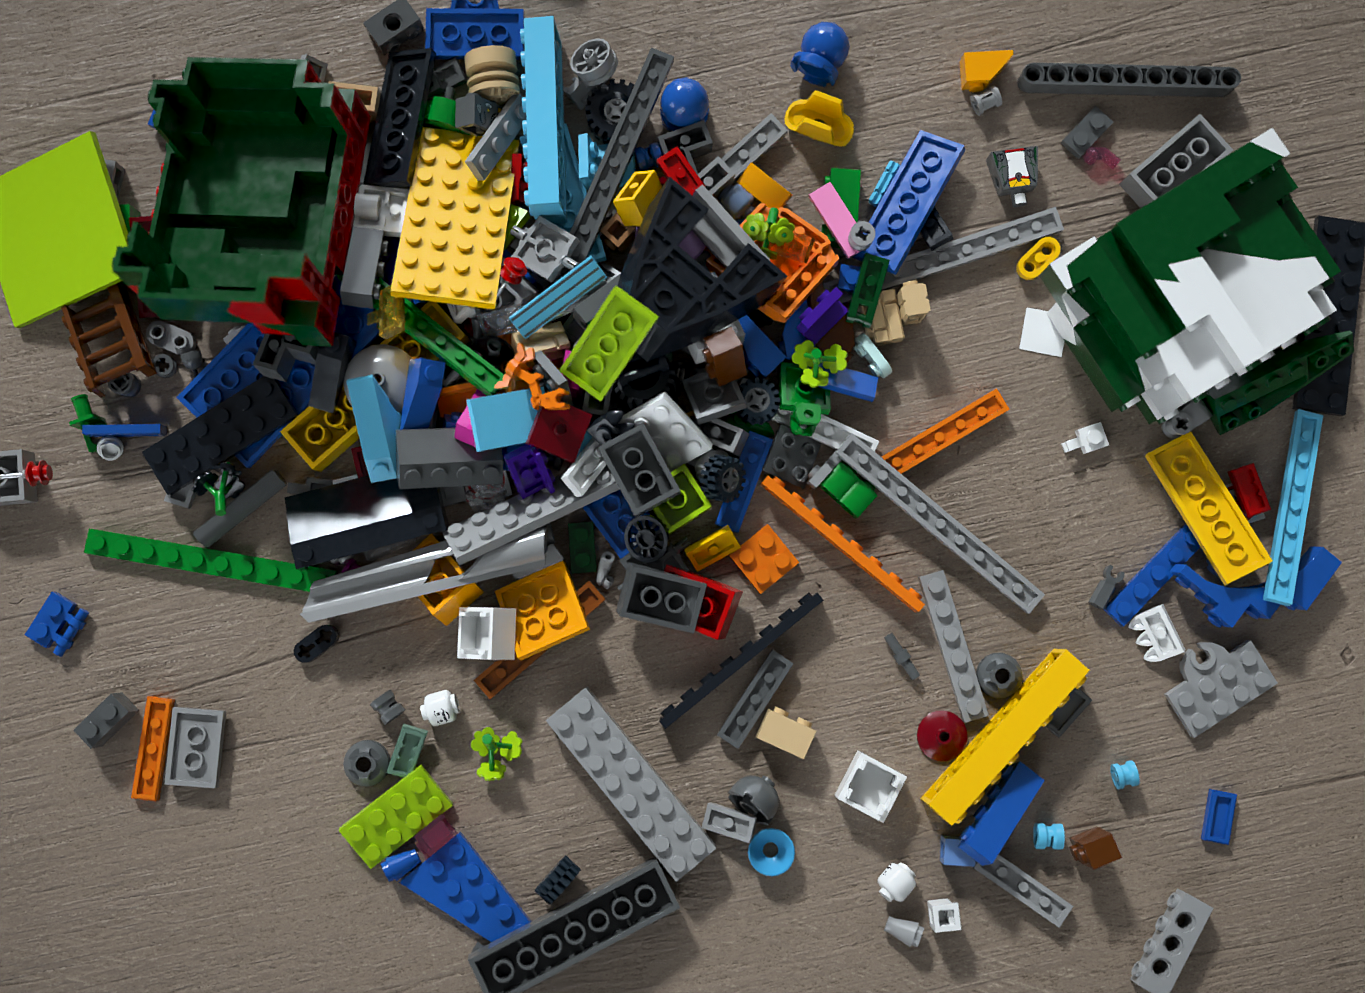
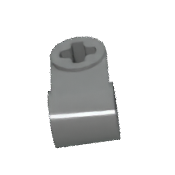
[1161,399,1213,438]

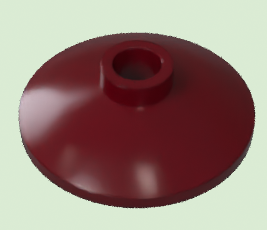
[917,710,968,761]

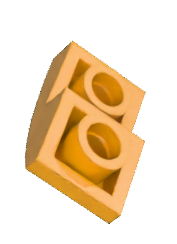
[737,162,793,209]

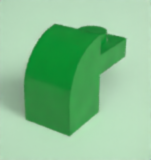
[423,96,470,136]

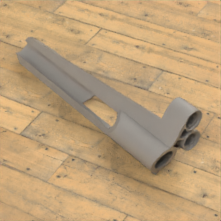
[300,523,555,623]

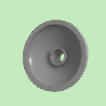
[344,344,412,415]

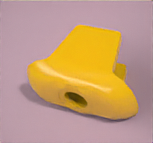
[785,90,854,147]

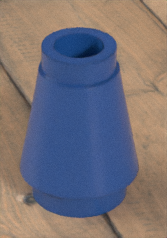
[381,848,421,882]

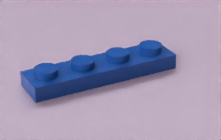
[715,431,773,533]

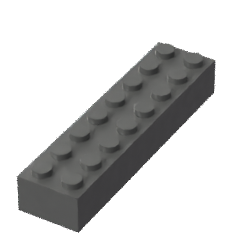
[468,857,680,993]

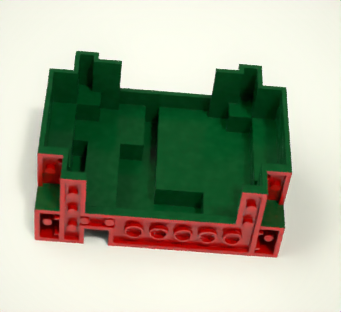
[112,57,371,347]

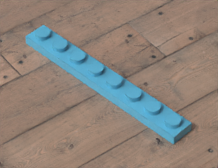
[1263,409,1323,606]

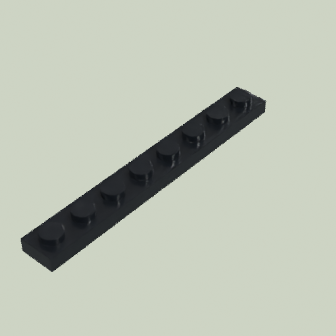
[659,592,824,729]

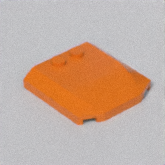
[706,203,839,323]

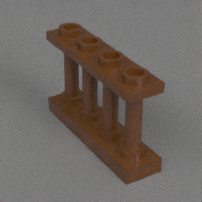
[61,283,157,398]

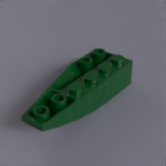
[1202,331,1354,435]

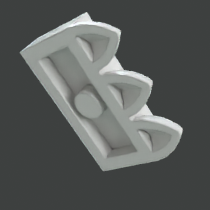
[1128,604,1185,662]

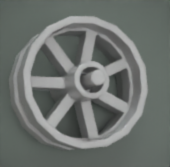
[570,38,618,86]

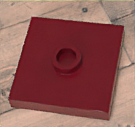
[526,401,592,463]

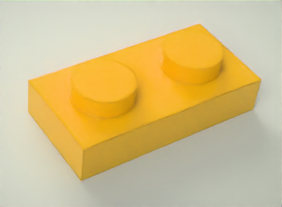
[684,525,741,572]

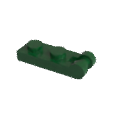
[845,253,890,328]

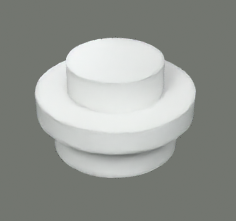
[97,436,124,461]

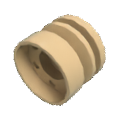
[464,45,520,105]

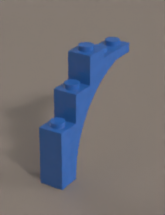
[1170,546,1342,628]

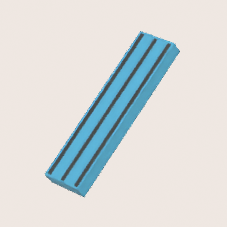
[509,256,607,339]

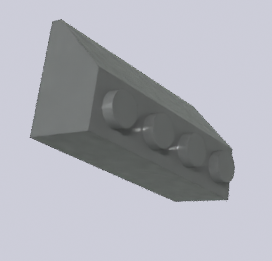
[396,427,503,489]

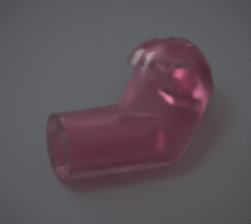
[1083,147,1121,169]

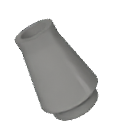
[884,916,924,947]

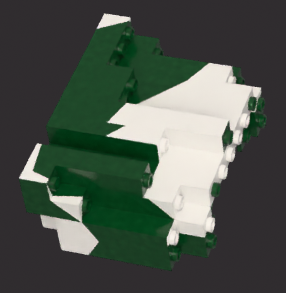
[1040,128,1341,425]

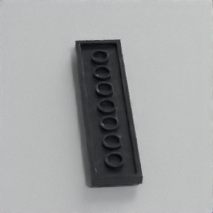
[1292,215,1365,417]

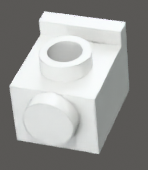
[927,898,961,933]

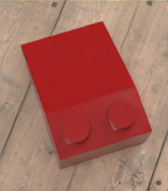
[664,564,743,640]

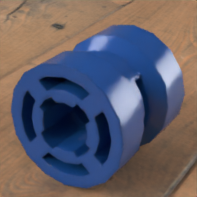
[635,142,662,171]

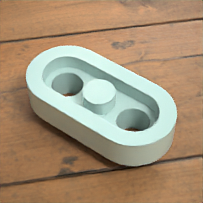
[854,333,892,379]

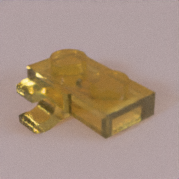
[367,284,405,339]

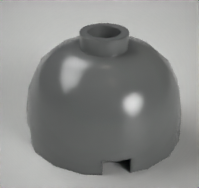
[728,775,780,825]

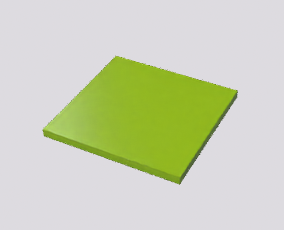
[0,131,128,328]

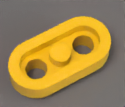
[1016,237,1061,280]

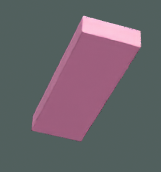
[808,182,863,259]

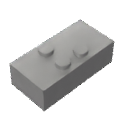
[1119,114,1233,208]

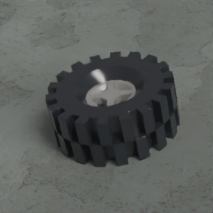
[585,79,634,144]

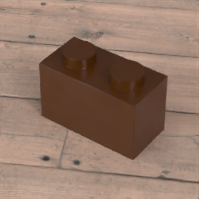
[702,326,747,387]
[1069,827,1122,870]

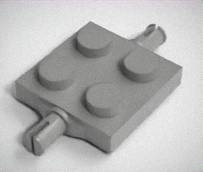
[510,216,580,283]

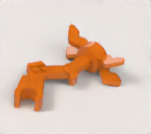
[494,343,570,410]

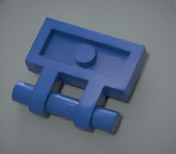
[25,591,89,657]

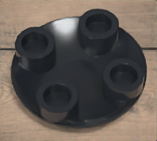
[471,336,515,374]

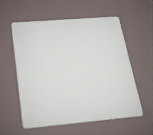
[1019,308,1064,357]

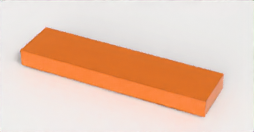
[131,696,175,801]

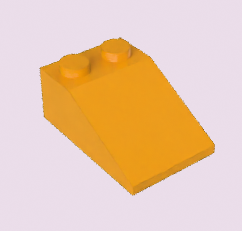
[412,534,484,626]

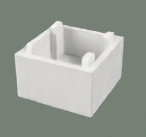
[457,607,516,660]
[835,750,907,823]

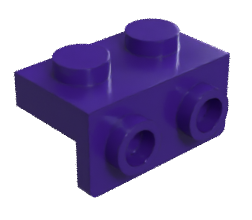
[796,287,848,345]
[503,444,555,499]

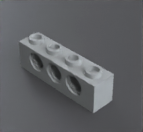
[1131,888,1213,993]

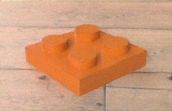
[729,524,799,594]

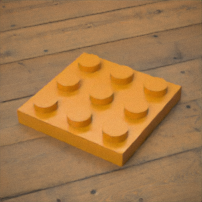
[495,560,590,660]

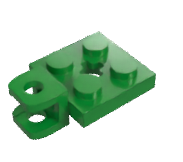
[778,362,831,436]

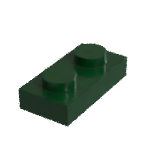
[568,522,597,574]

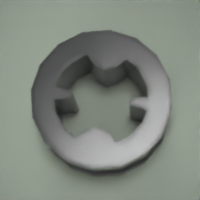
[153,354,177,378]

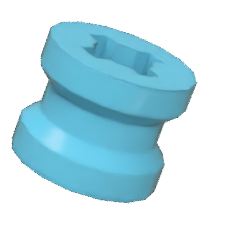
[1110,760,1140,790]

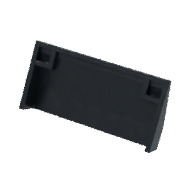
[284,475,449,571]

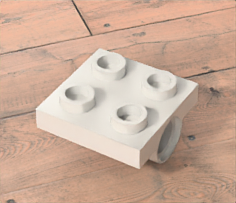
[353,184,409,238]

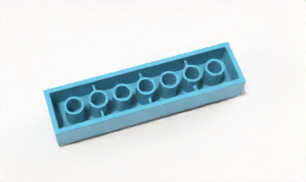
[520,16,567,224]

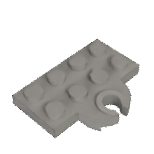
[1164,640,1278,738]

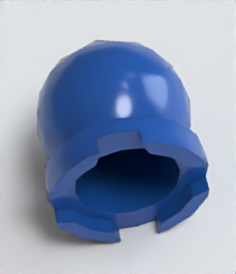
[790,21,850,87]
[660,77,709,132]

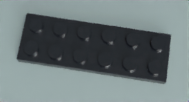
[363,48,436,187]
[142,376,298,495]

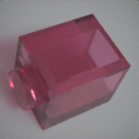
[414,814,458,856]

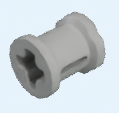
[970,85,1002,116]

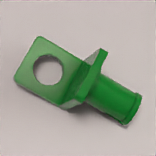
[69,394,107,453]

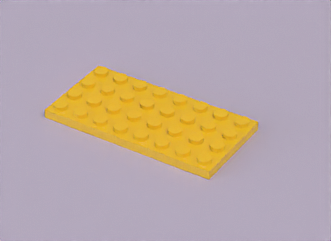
[391,127,519,310]

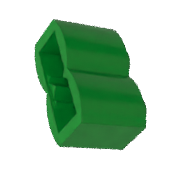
[818,462,878,519]

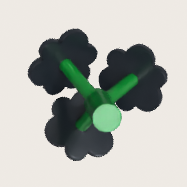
[192,462,245,516]

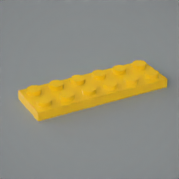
[1145,431,1272,586]

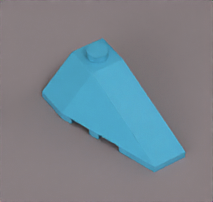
[346,375,402,483]

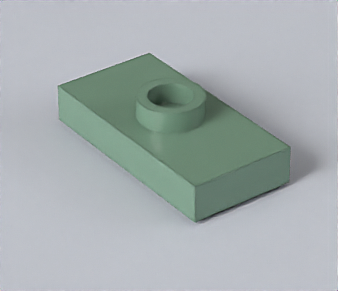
[386,723,428,778]

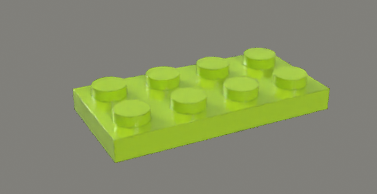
[559,286,659,402]
[338,765,453,869]

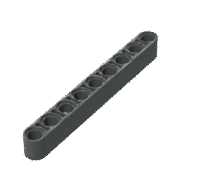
[1017,63,1241,97]

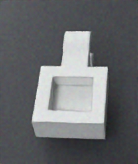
[1061,422,1109,454]

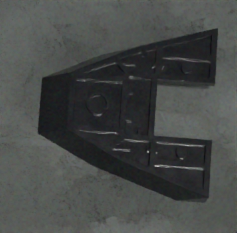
[618,177,787,362]

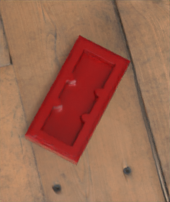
[1227,463,1271,518]

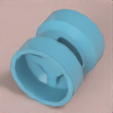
[1033,823,1065,850]

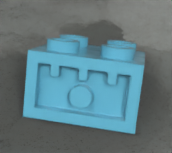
[578,133,635,191]

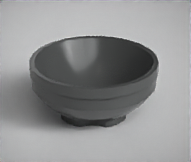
[976,653,1023,699]
[343,740,390,787]

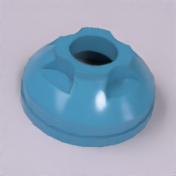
[748,828,795,876]

